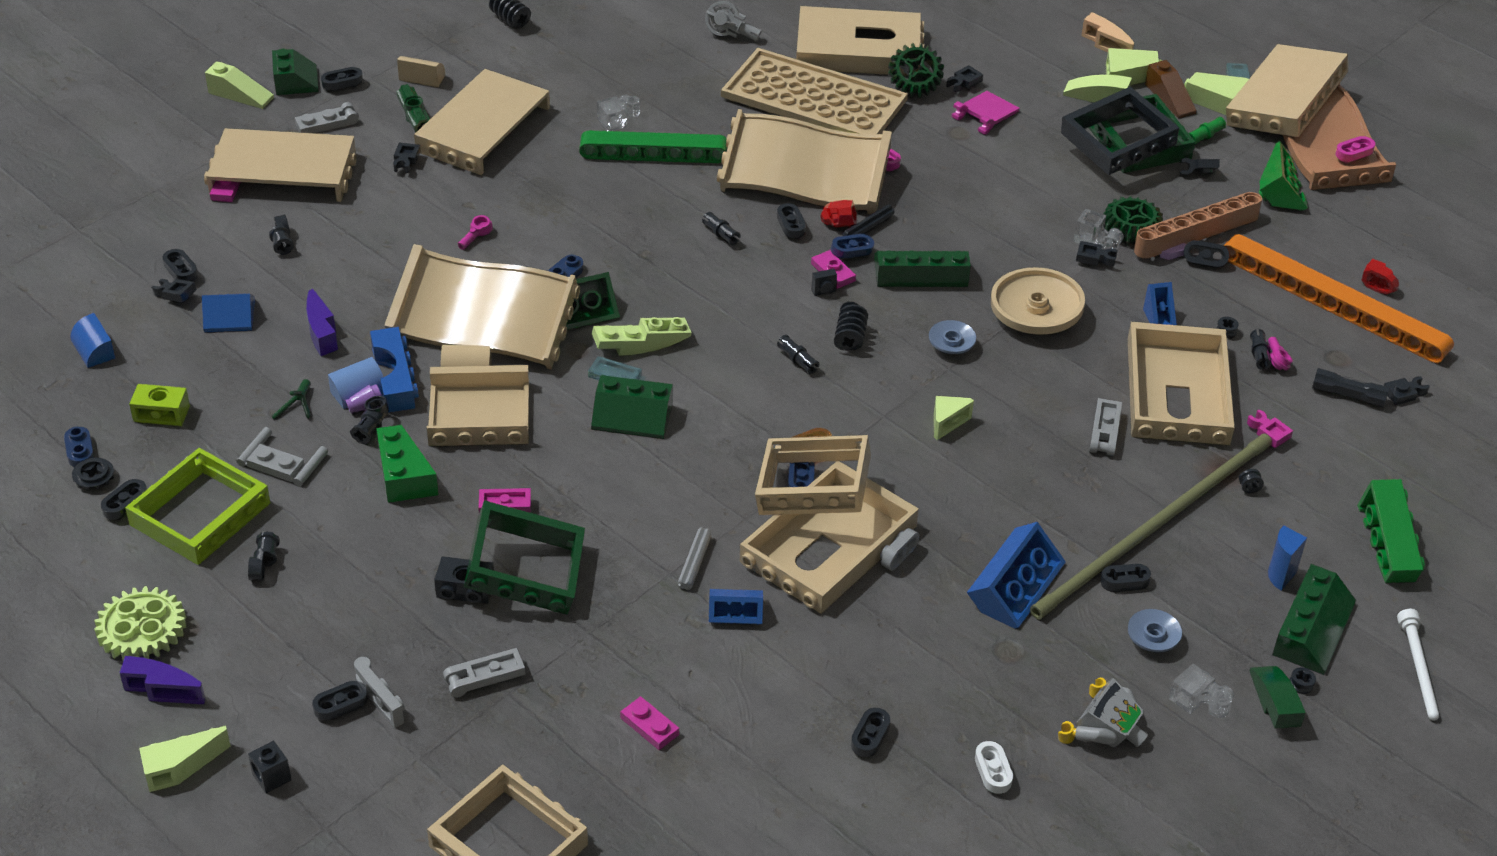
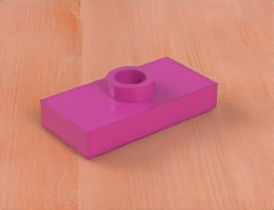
[210,180,241,202]
[811,250,856,289]

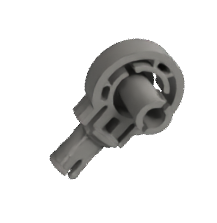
[705,1,762,42]

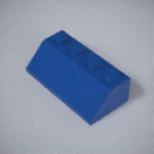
[967,522,1066,629]

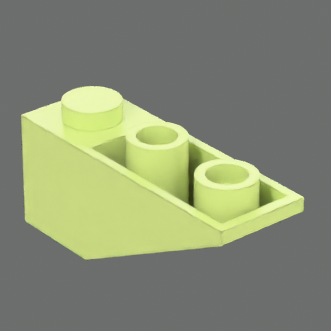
[139,726,231,792]

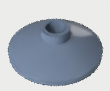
[929,320,976,354]
[1128,609,1182,652]

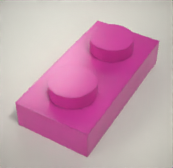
[478,488,531,513]
[620,696,679,750]

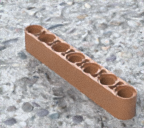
[1134,192,1262,258]

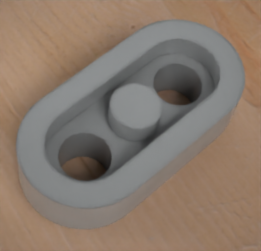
[880,528,919,571]

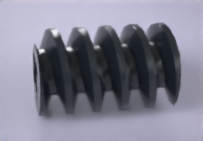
[489,0,531,28]
[834,301,869,351]

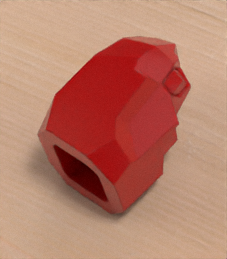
[820,200,857,228]
[1361,259,1399,294]

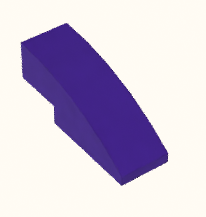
[306,289,338,356]
[120,656,206,704]

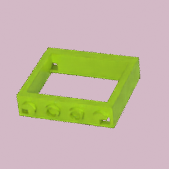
[125,448,271,565]

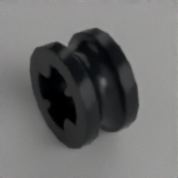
[1216,316,1239,339]
[1238,469,1264,493]
[1289,667,1316,694]

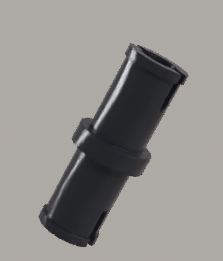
[702,212,741,245]
[1250,329,1272,370]
[777,335,820,374]

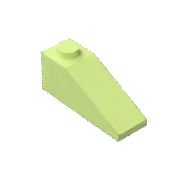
[205,61,274,109]

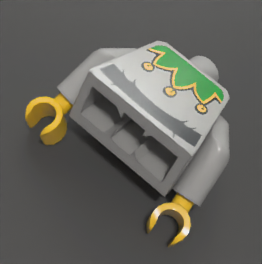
[1058,677,1148,747]

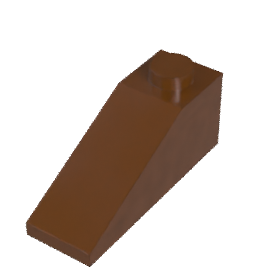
[1145,60,1197,119]

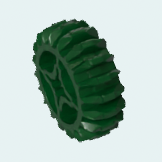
[888,42,944,98]
[1103,196,1163,245]

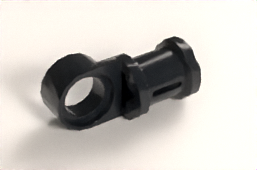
[269,214,294,255]
[350,396,389,444]
[248,531,280,581]

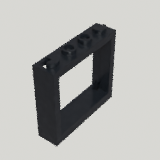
[1061,87,1179,175]

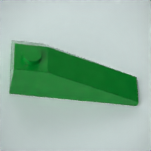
[1259,141,1308,210]

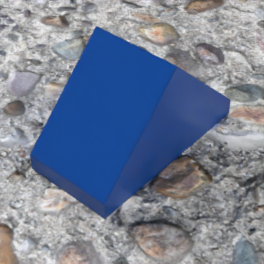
[1143,282,1177,325]

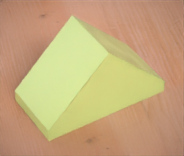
[934,396,974,440]

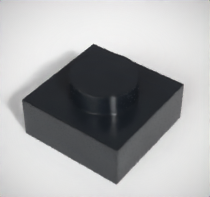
[811,269,837,296]

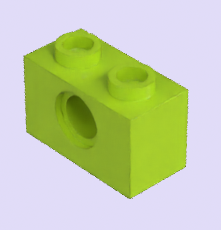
[129,384,190,426]

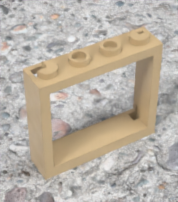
[755,435,871,515]
[427,764,588,856]

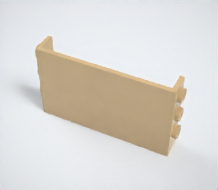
[1226,44,1348,137]
[414,69,550,175]
[204,128,356,202]

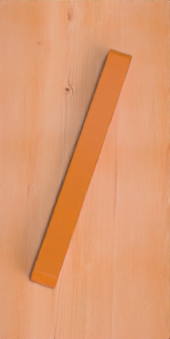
[1223,234,1454,363]

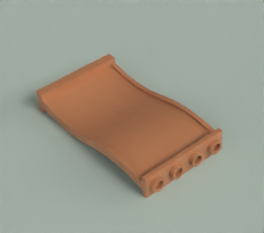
[1283,83,1396,190]

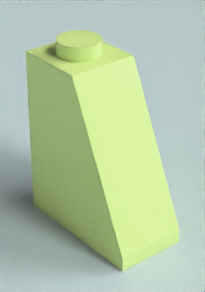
[1106,48,1162,85]
[1184,72,1249,115]

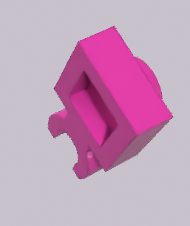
[1247,410,1293,448]

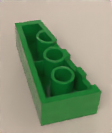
[1357,479,1425,583]

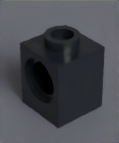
[248,740,292,793]

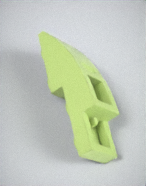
[592,317,692,356]

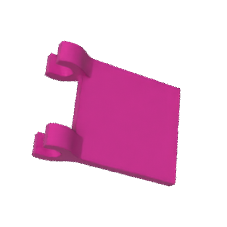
[951,91,1020,134]

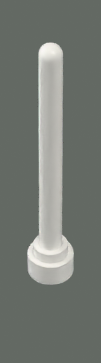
[1397,609,1439,721]

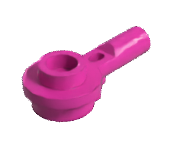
[457,215,493,250]
[1268,337,1293,370]

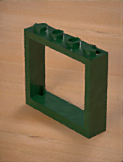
[1089,94,1195,173]
[464,500,585,615]

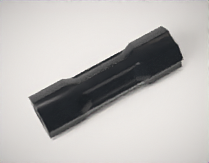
[1312,368,1390,408]

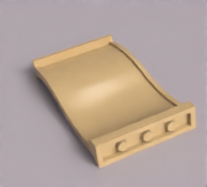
[717,109,892,214]
[384,244,580,369]

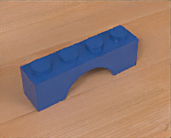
[370,327,419,413]

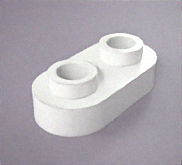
[975,741,1013,794]

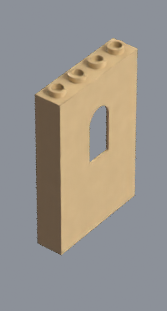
[796,6,924,76]
[1128,322,1234,445]
[740,461,919,614]

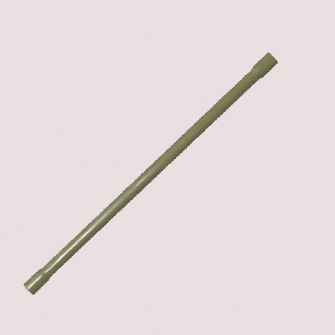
[1030,433,1272,620]

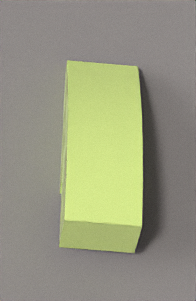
[1063,75,1132,102]

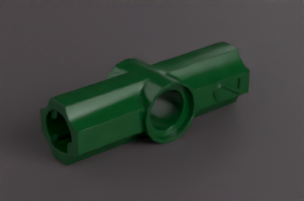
[396,84,430,132]

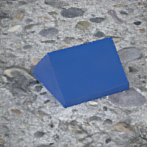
[202,294,255,332]

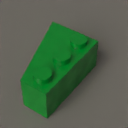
[377,425,439,503]

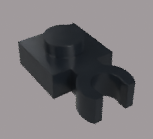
[946,65,984,92]
[393,142,421,173]
[1076,241,1118,266]
[151,279,197,302]
[1384,376,1430,406]

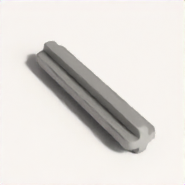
[678,527,711,590]

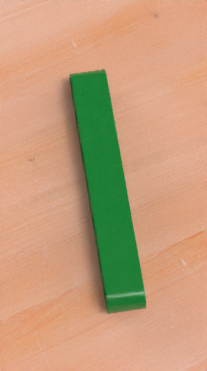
[579,130,728,163]

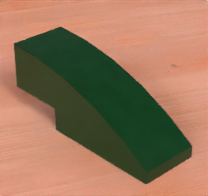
[1249,666,1306,729]

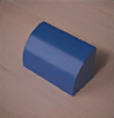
[70,313,115,368]
[1268,526,1307,591]
[709,589,763,624]

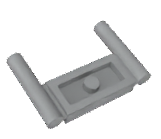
[236,427,328,486]

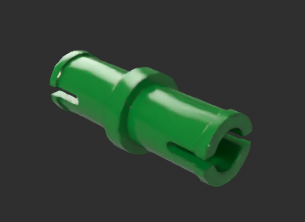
[1189,116,1226,144]

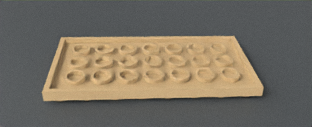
[721,48,908,134]

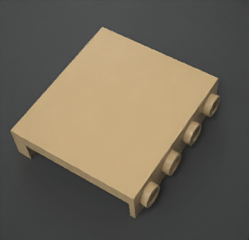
[427,365,529,446]

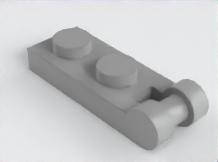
[295,102,359,134]
[1089,398,1122,456]
[443,648,525,698]
[354,657,405,728]

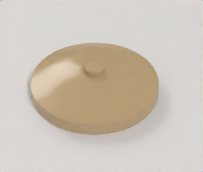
[991,267,1085,334]

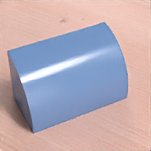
[328,357,384,409]

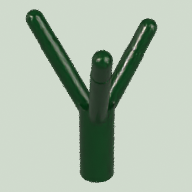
[272,379,311,419]

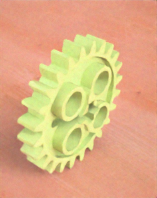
[94,586,186,661]

